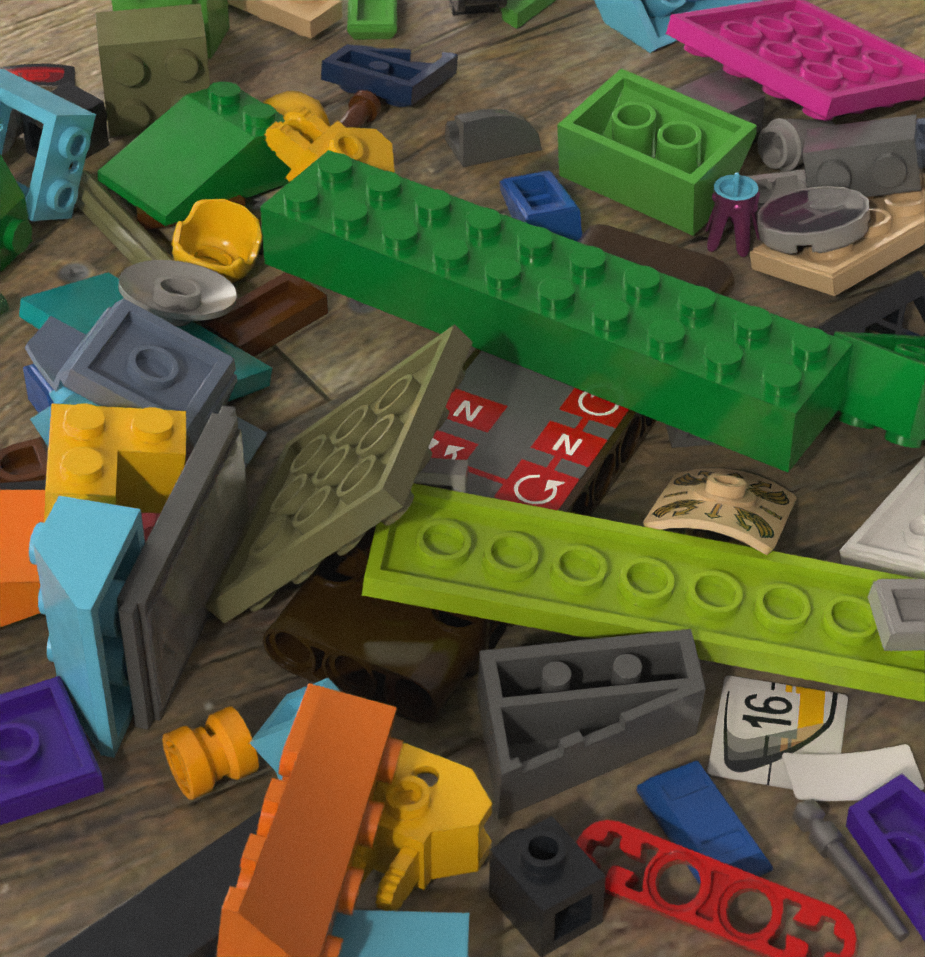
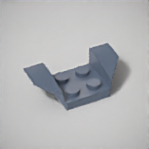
[25,298,267,468]

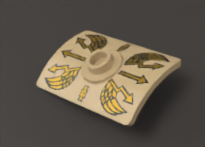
[643,468,797,555]

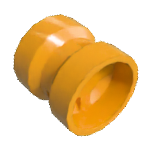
[162,706,259,800]

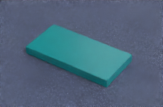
[19,272,272,402]

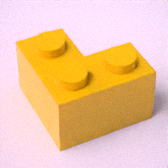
[44,403,186,523]

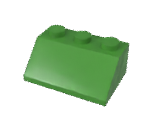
[557,69,757,236]

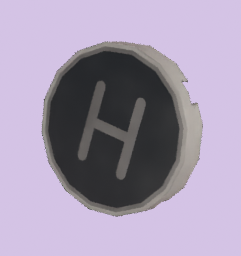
[757,186,871,254]

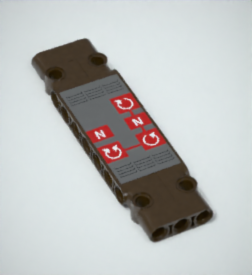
[262,224,735,723]

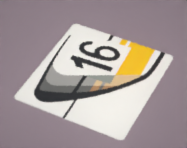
[707,676,848,790]

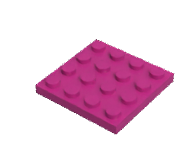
[666,0,925,121]

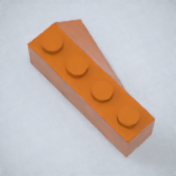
[217,683,404,957]

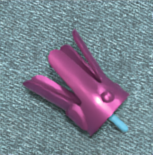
[705,172,761,257]

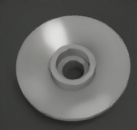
[118,260,237,326]

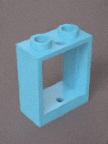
[0,69,96,221]

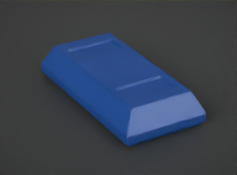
[636,760,773,885]

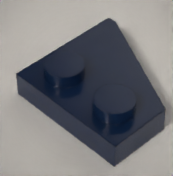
[321,44,458,107]

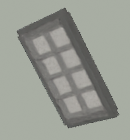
[117,405,249,730]

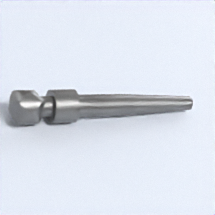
[792,799,910,942]

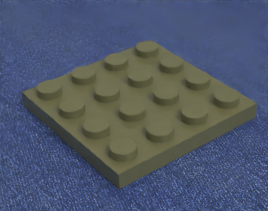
[205,324,473,624]

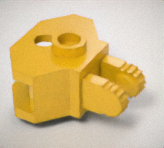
[264,104,395,182]
[352,743,492,911]

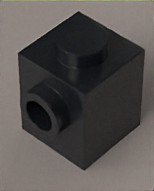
[489,816,606,957]

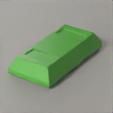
[347,0,397,40]

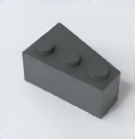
[477,629,706,819]

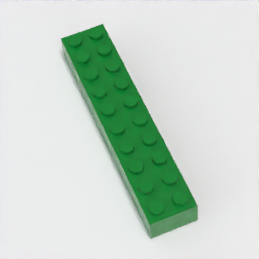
[260,150,853,473]

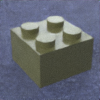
[95,4,210,136]

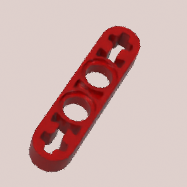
[576,819,859,957]

